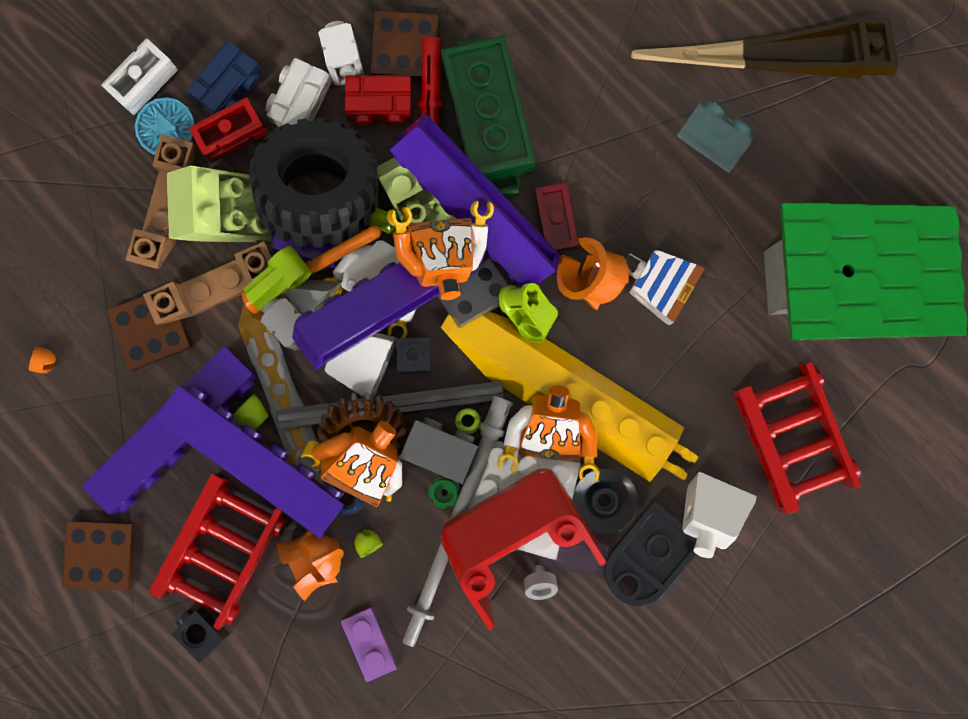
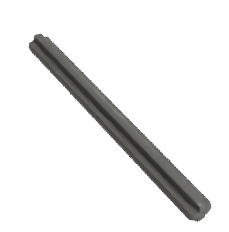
[276,381,504,429]

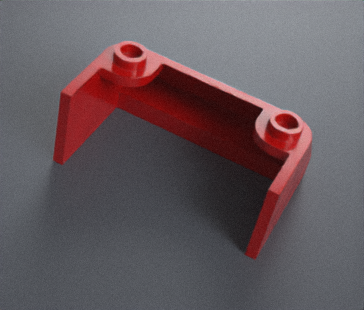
[440,468,606,630]

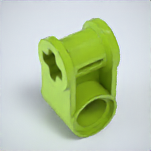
[499,283,558,343]

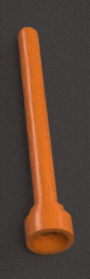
[241,225,381,314]

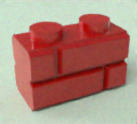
[345,75,412,126]
[189,97,268,164]

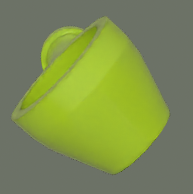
[232,394,268,429]

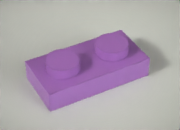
[341,606,397,682]

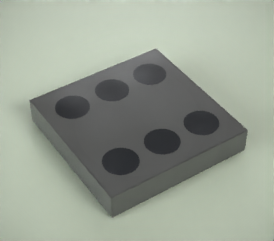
[437,252,508,328]

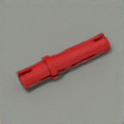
[418,37,444,128]

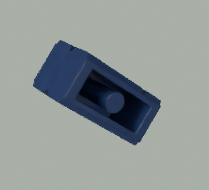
[187,40,262,114]

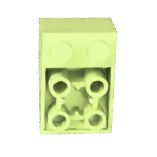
[377,158,456,227]
[167,166,273,242]

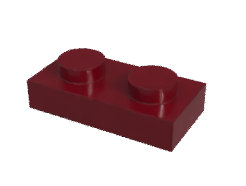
[535,182,579,251]

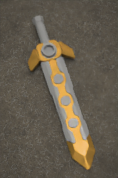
[238,303,324,486]

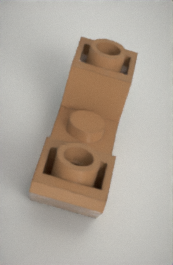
[125,134,194,269]
[143,241,272,325]

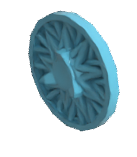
[135,97,195,155]

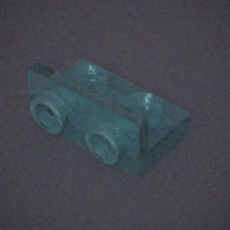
[677,100,754,173]

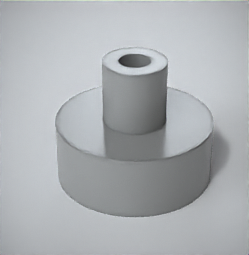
[524,565,558,600]

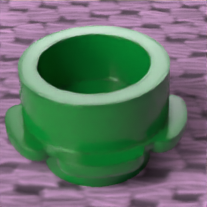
[428,476,460,509]

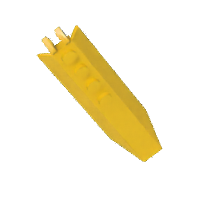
[440,311,699,482]

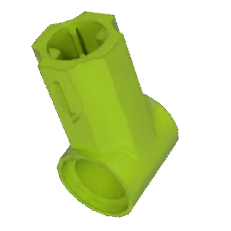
[243,246,312,311]

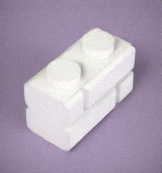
[318,21,364,86]
[101,38,178,116]
[265,58,332,127]

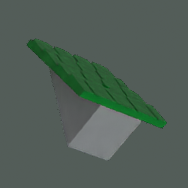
[764,203,967,341]

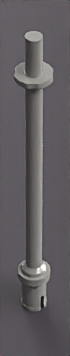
[402,396,513,647]

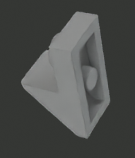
[284,279,342,313]

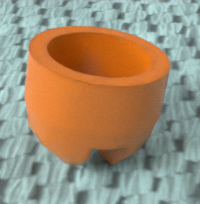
[29,346,56,373]

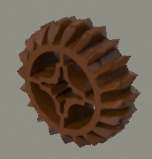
[317,392,407,456]

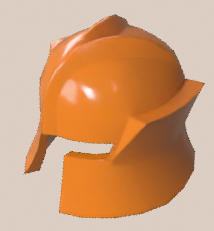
[557,237,629,310]
[276,530,344,601]

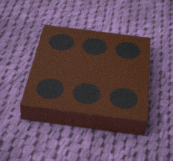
[370,11,439,80]
[106,296,192,371]
[62,521,135,590]

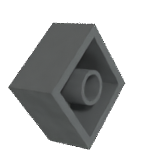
[400,417,478,484]

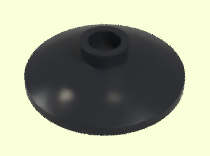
[572,468,638,534]

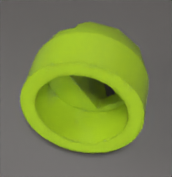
[354,529,383,558]

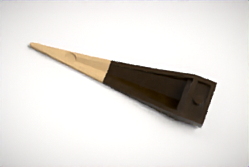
[631,18,899,79]

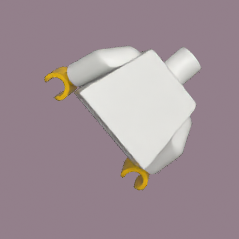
[324,240,416,339]

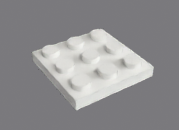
[468,441,581,560]

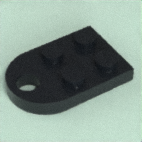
[604,500,697,606]

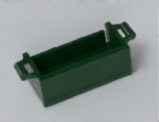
[441,35,536,198]

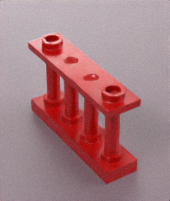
[732,362,862,514]
[148,473,287,630]

